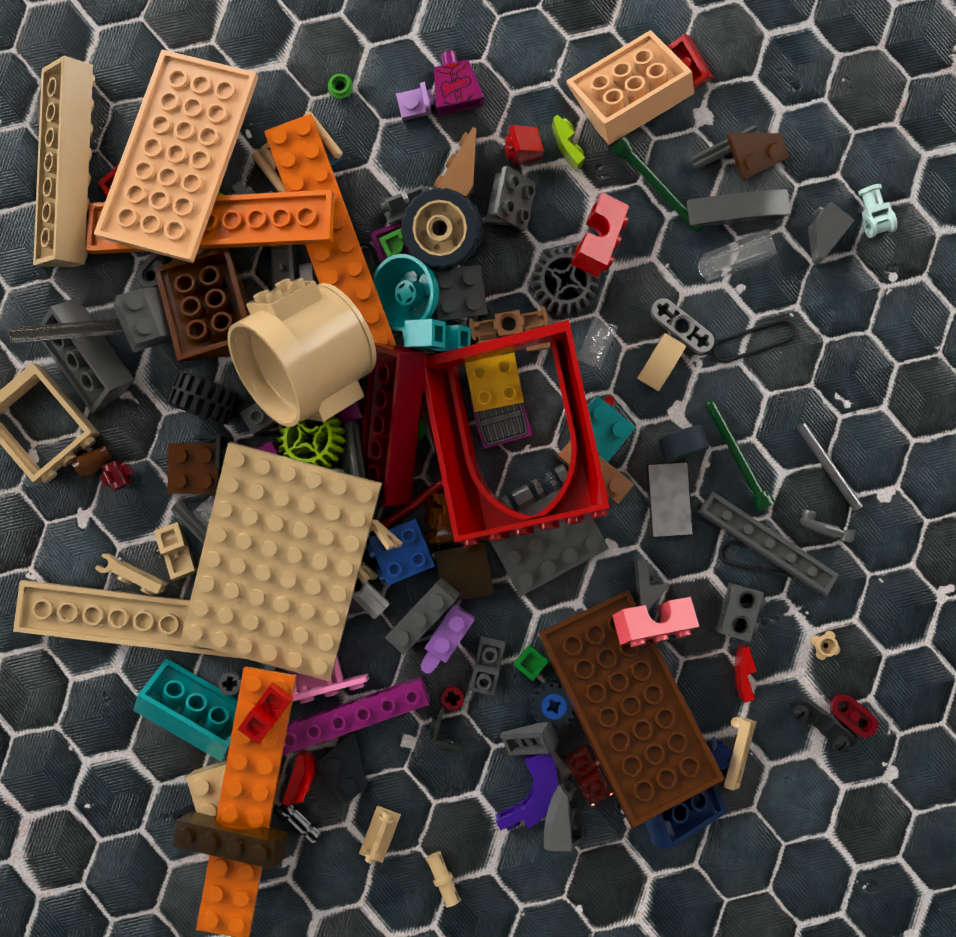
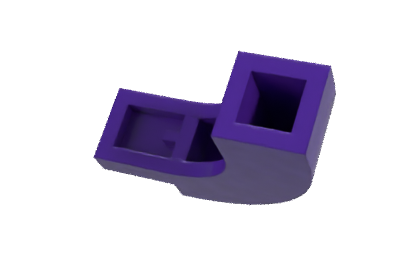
[495,754,558,830]

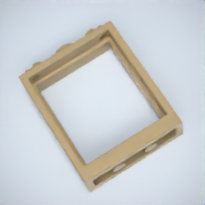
[0,363,100,483]

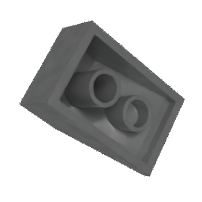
[113,287,172,353]

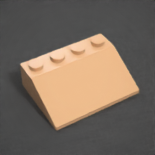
[566,30,694,145]

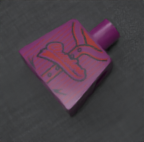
[434,50,483,116]

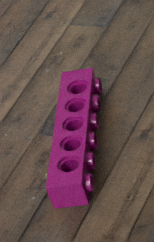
[283,676,430,755]

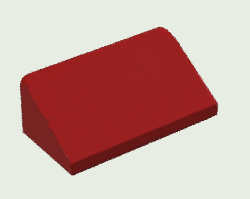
[667,34,714,89]

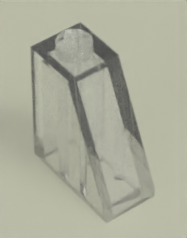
[698,229,777,283]

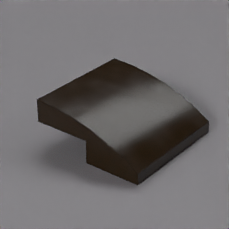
[434,540,494,601]

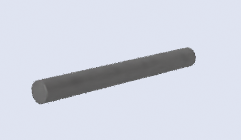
[797,423,863,511]

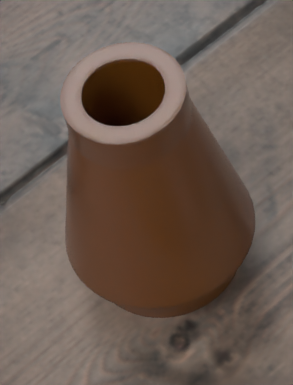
[71,445,113,479]

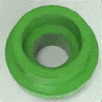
[328,74,353,99]

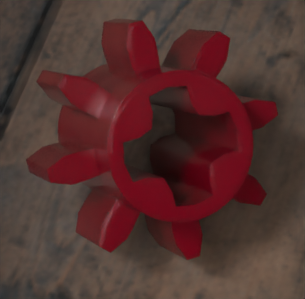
[99,460,135,491]

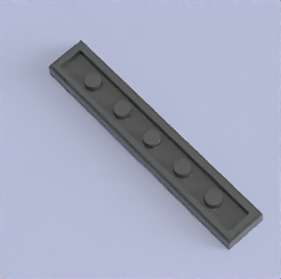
[697,491,840,596]

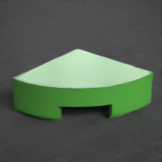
[379,228,404,257]

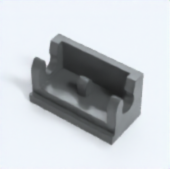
[270,245,298,289]

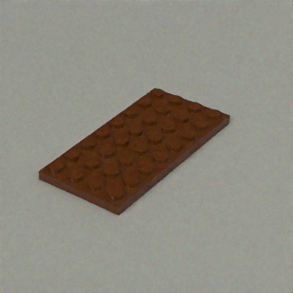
[537,590,725,828]

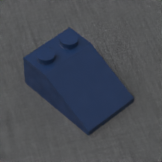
[644,785,727,850]

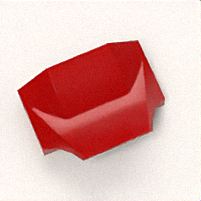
[282,749,317,806]

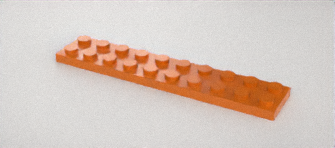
[264,114,396,345]
[86,190,335,254]
[196,666,297,937]

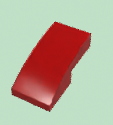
[735,644,757,703]
[238,682,294,745]

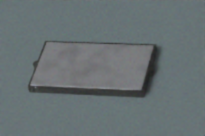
[646,461,694,539]

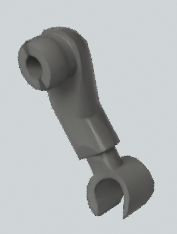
[800,510,856,542]

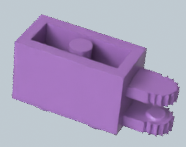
[420,603,475,674]

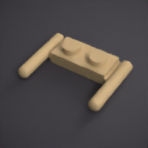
[251,111,343,192]

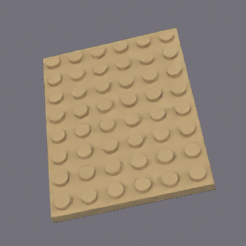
[181,442,382,682]

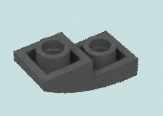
[469,636,505,696]

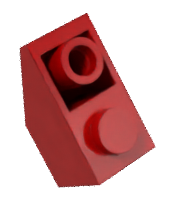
[504,125,544,167]

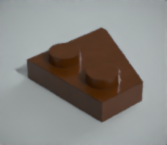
[725,132,789,179]

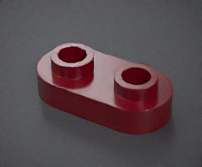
[830,694,878,738]

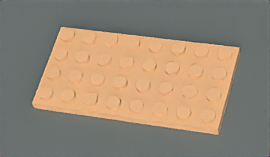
[94,50,259,263]

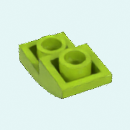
[552,114,585,171]

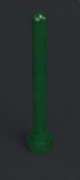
[611,135,702,232]
[705,400,775,512]

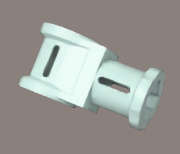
[858,184,897,238]

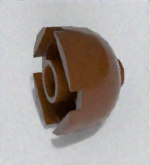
[424,492,454,544]

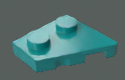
[588,395,636,462]

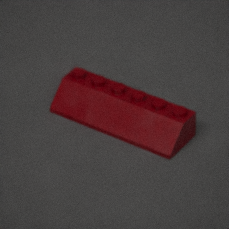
[361,343,426,506]

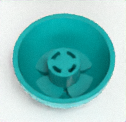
[372,254,439,331]

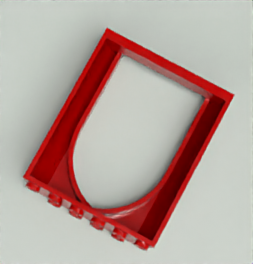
[423,320,610,546]

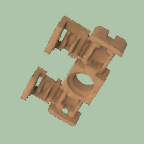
[469,306,549,358]

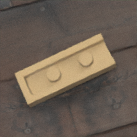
[724,717,757,791]

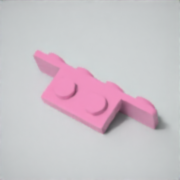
[287,655,369,704]

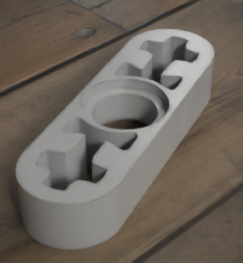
[650,298,714,354]

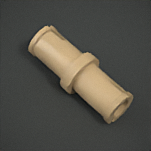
[426,851,461,908]

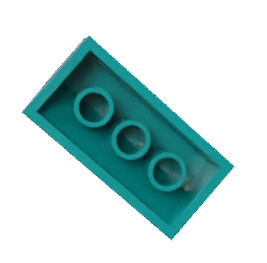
[133,658,238,762]

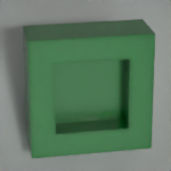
[513,644,549,681]

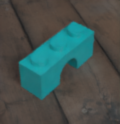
[403,319,471,353]

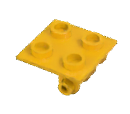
[465,353,524,412]

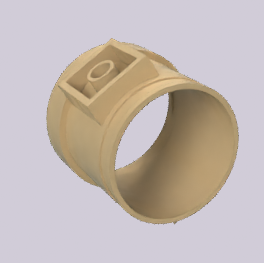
[228,278,376,427]

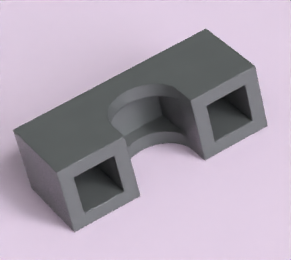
[385,577,460,655]

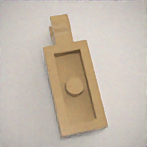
[95,553,169,596]

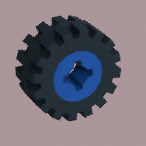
[530,681,575,729]

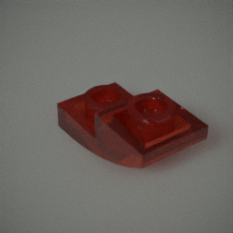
[563,745,613,806]

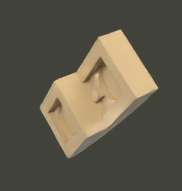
[637,333,686,391]
[154,522,197,581]

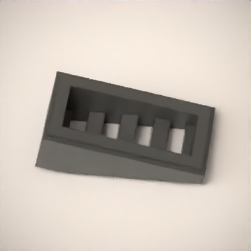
[500,722,559,756]

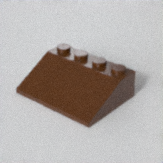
[154,248,251,362]

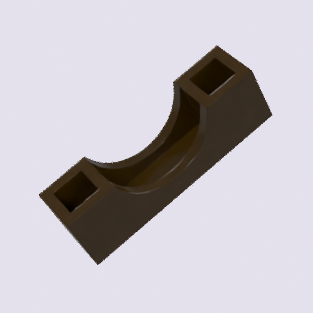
[173,811,288,869]

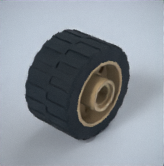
[401,188,483,268]

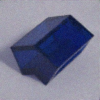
[707,736,733,769]

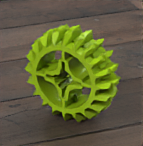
[277,415,346,469]

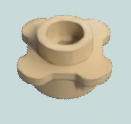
[811,631,840,660]

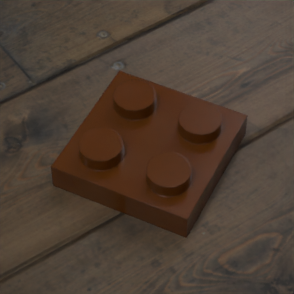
[167,443,220,494]

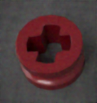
[441,685,464,710]

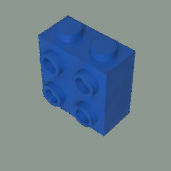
[366,518,436,586]

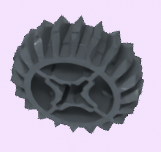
[531,247,599,315]

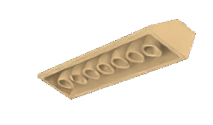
[33,56,95,268]

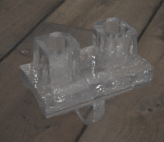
[577,317,618,370]

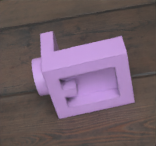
[396,82,435,121]

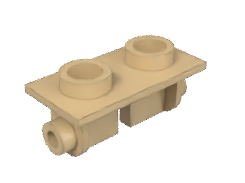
[359,805,401,864]

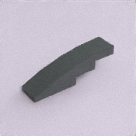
[686,189,791,226]

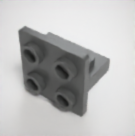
[485,166,536,231]

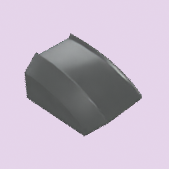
[544,779,584,851]

